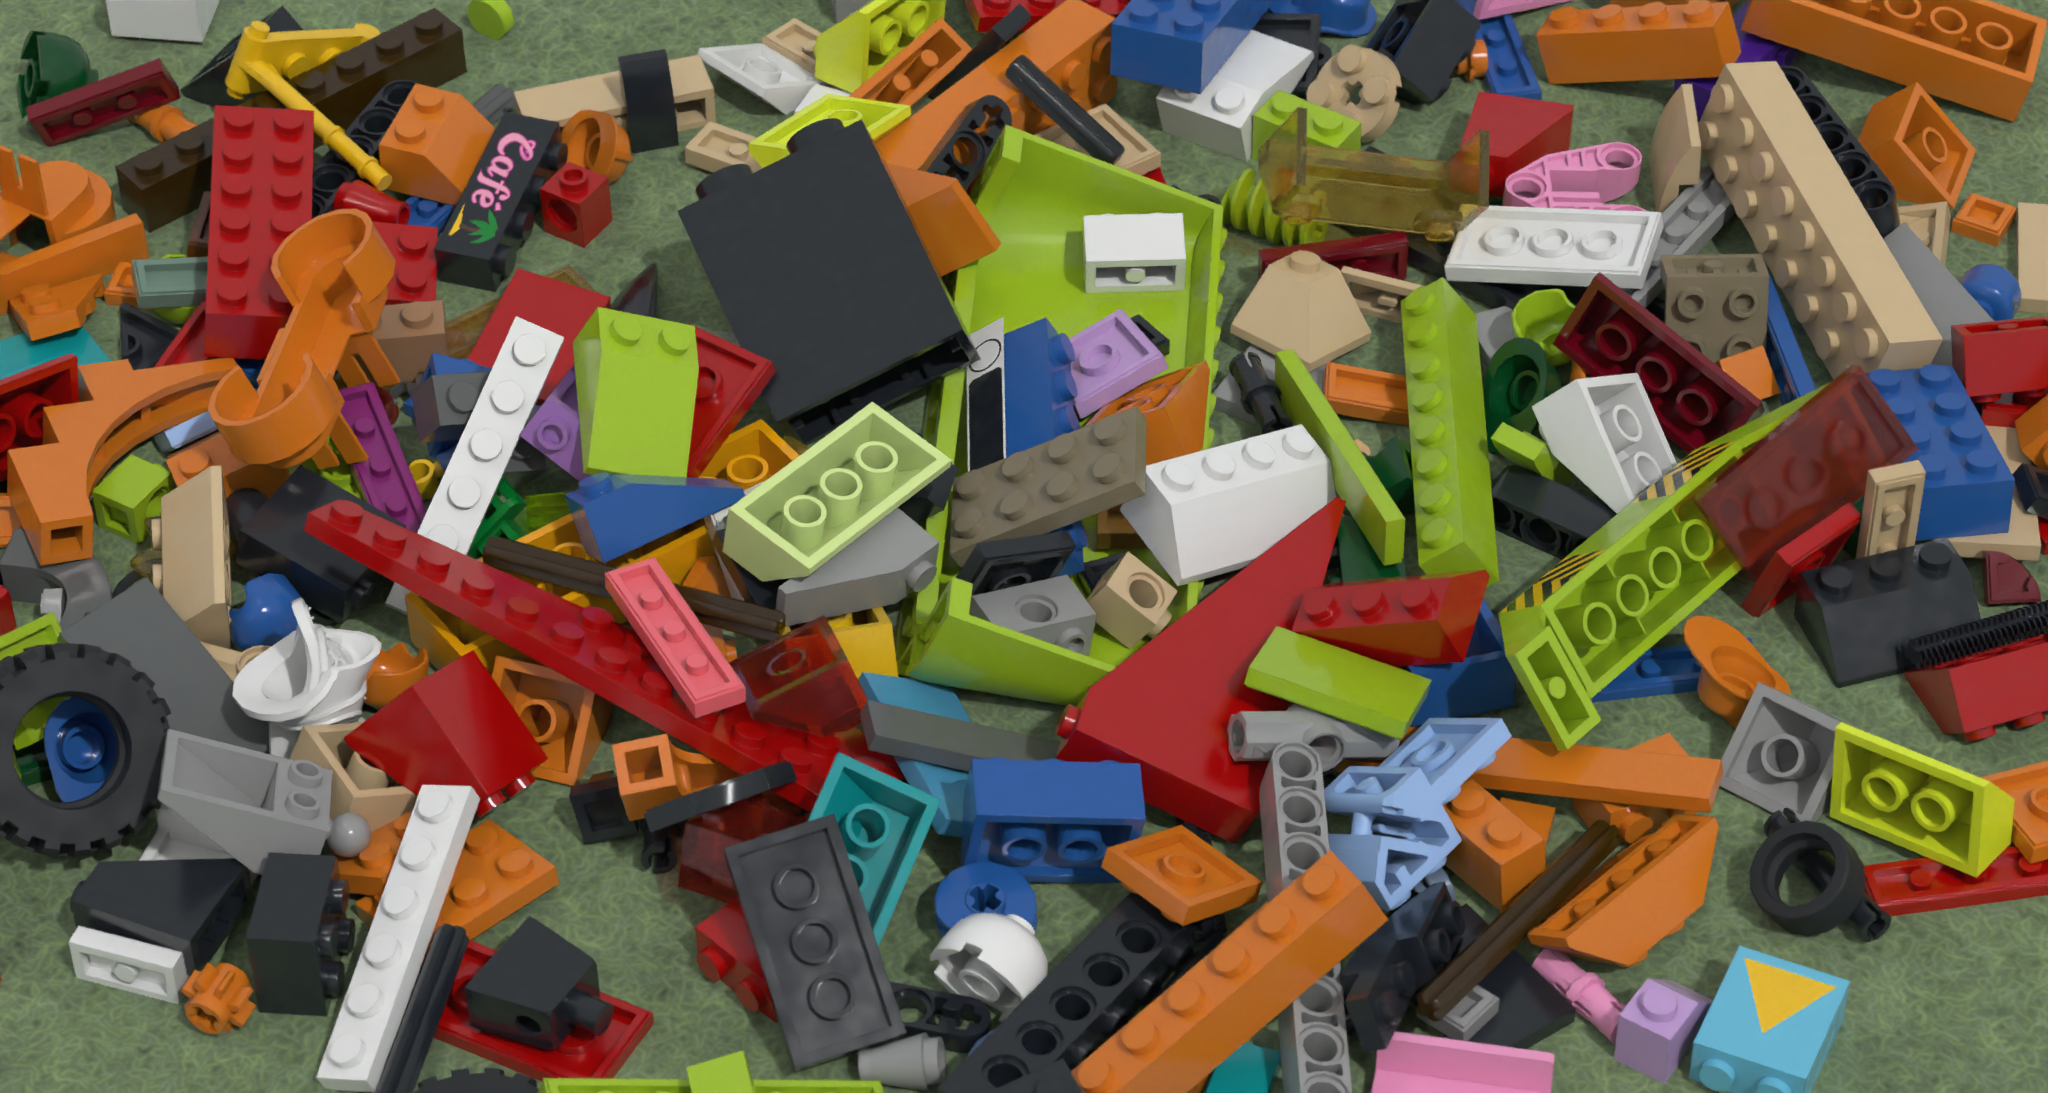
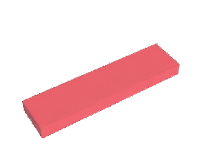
[604,557,746,718]

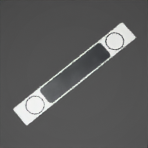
[966,317,1006,472]

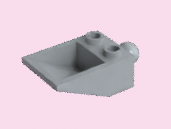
[157,729,371,875]

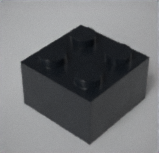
[245,852,356,1017]

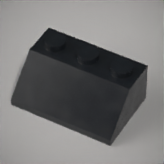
[1794,538,1984,689]

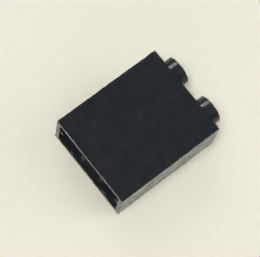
[677,118,981,449]

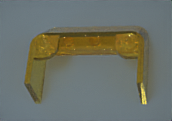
[1258,107,1489,241]

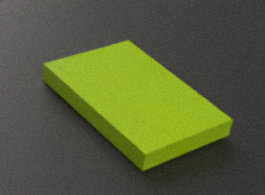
[1244,626,1432,740]

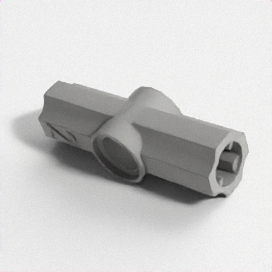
[1227,704,1400,772]

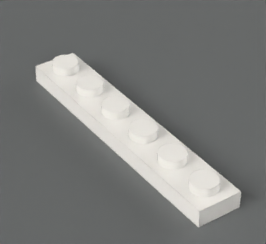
[385,316,564,615]
[316,785,480,1092]

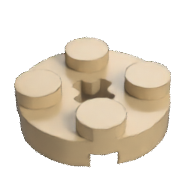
[1307,44,1401,143]

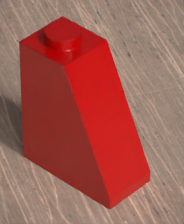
[1455,91,1574,197]

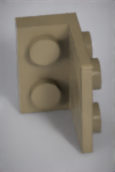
[1660,254,1769,363]

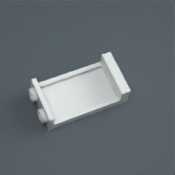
[68,804,258,1005]

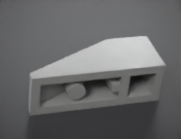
[776,508,939,626]

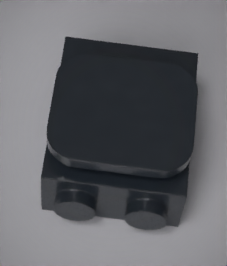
[236,465,406,626]

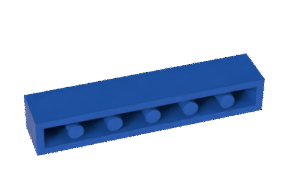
[1004,317,1088,577]

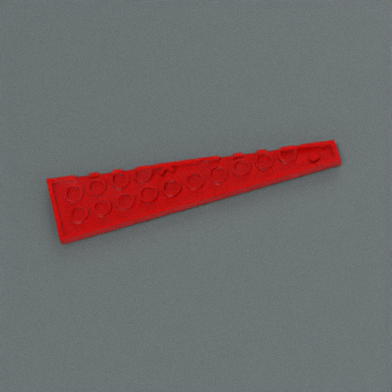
[304,499,909,813]

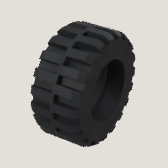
[0,643,176,857]

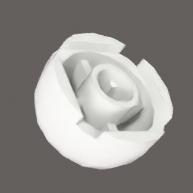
[930,913,1048,1022]

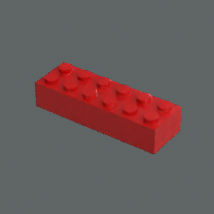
[204,105,314,360]

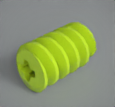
[1221,168,1329,246]

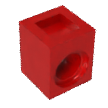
[540,162,612,248]

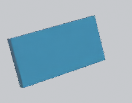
[854,672,972,837]

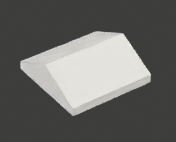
[697,43,828,115]

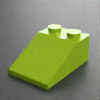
[573,307,699,477]

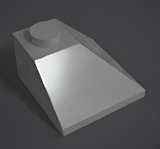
[1720,682,1871,822]

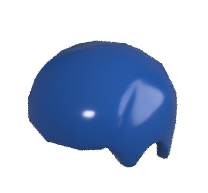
[229,573,305,652]

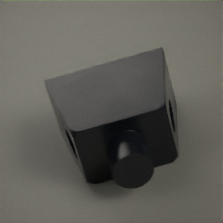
[465,916,614,1050]

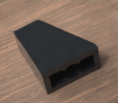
[70,858,254,976]

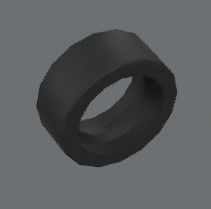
[1749,820,1865,936]

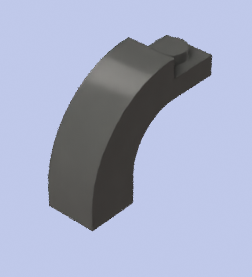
[0,528,113,631]

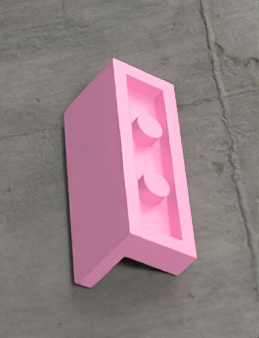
[1371,1031,1555,1093]

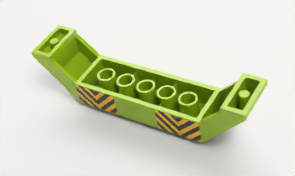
[1498,379,1889,751]

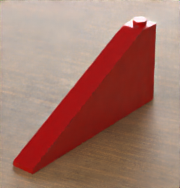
[1054,497,1346,844]

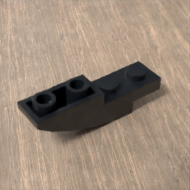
[1338,881,1465,1053]

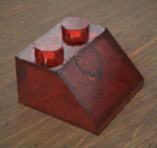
[729,615,868,737]

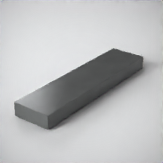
[860,700,1060,772]

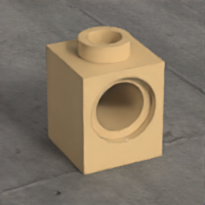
[1087,551,1178,649]

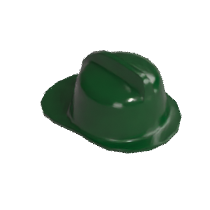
[1484,337,1562,454]

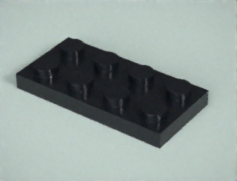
[723,814,907,1072]

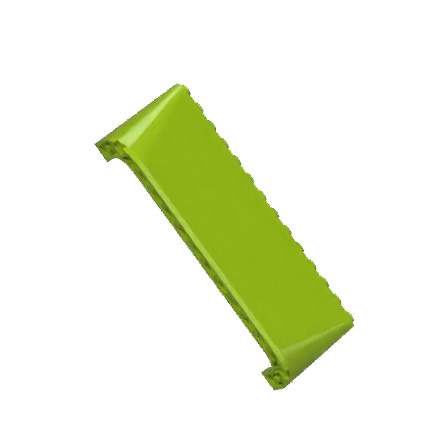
[895,125,1227,707]

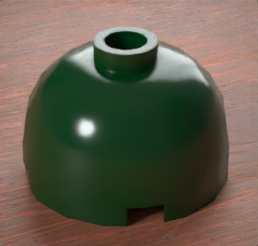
[18,31,99,125]

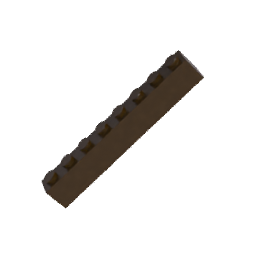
[115,7,467,233]

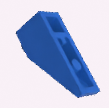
[565,472,745,563]

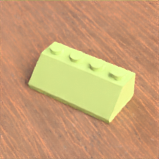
[722,402,952,582]

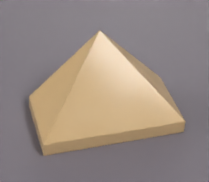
[1341,266,1423,324]

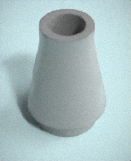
[858,1032,947,1091]

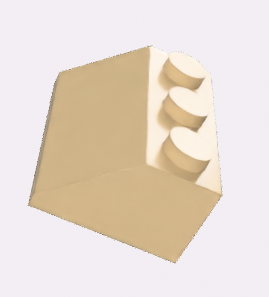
[152,465,233,650]

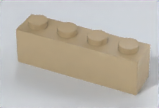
[514,54,716,135]

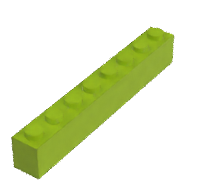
[1401,277,1500,587]

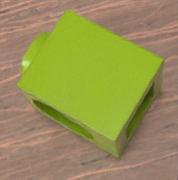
[92,454,175,545]

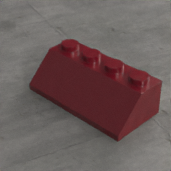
[1553,272,1764,454]

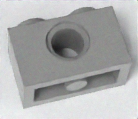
[969,575,1097,656]

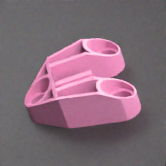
[1502,142,1646,211]

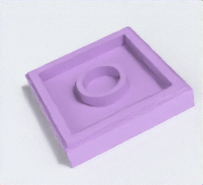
[1069,309,1169,419]

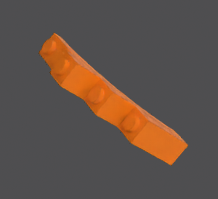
[7,358,237,566]

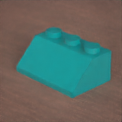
[807,752,941,947]

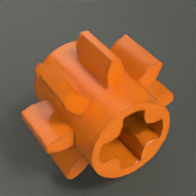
[181,963,256,1034]

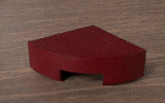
[1982,551,2041,604]

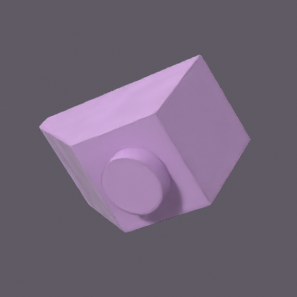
[1614,978,1713,1084]

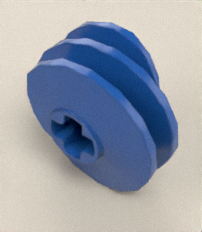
[934,862,1038,939]

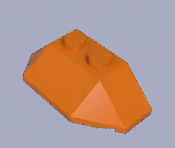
[1527,814,1719,968]

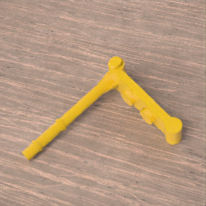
[225,21,393,191]

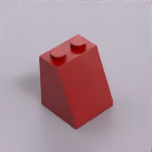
[343,650,549,818]

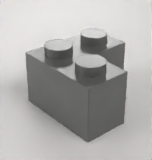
[411,371,547,487]

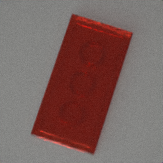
[1691,364,1918,582]

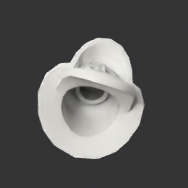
[232,597,381,759]

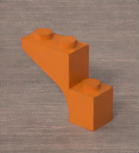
[612,734,801,834]

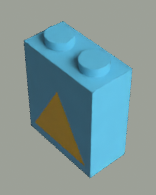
[1689,945,1850,1093]

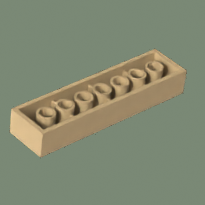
[1698,61,1943,392]

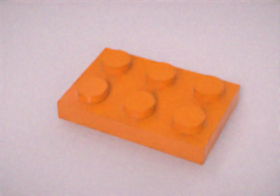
[355,819,559,968]

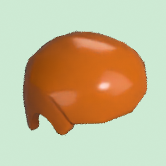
[363,642,429,710]

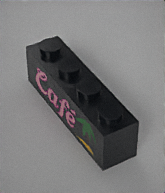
[434,112,568,292]

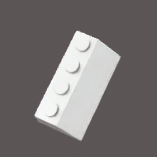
[1120,424,1336,586]

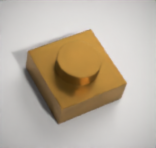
[1097,504,1149,549]

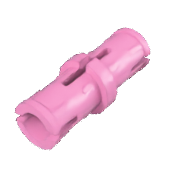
[1532,949,1626,1044]

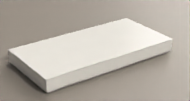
[1444,205,1664,289]

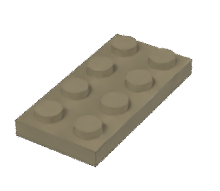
[949,406,1147,567]

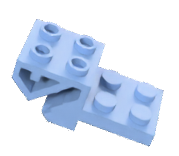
[1324,718,1512,911]

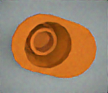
[561,110,634,184]
[1683,616,1791,728]

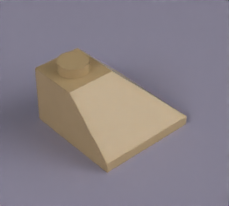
[1230,250,1372,372]

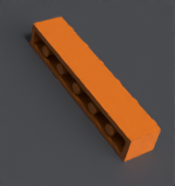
[1071,850,1388,1093]

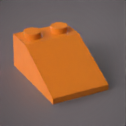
[1084,360,1210,465]

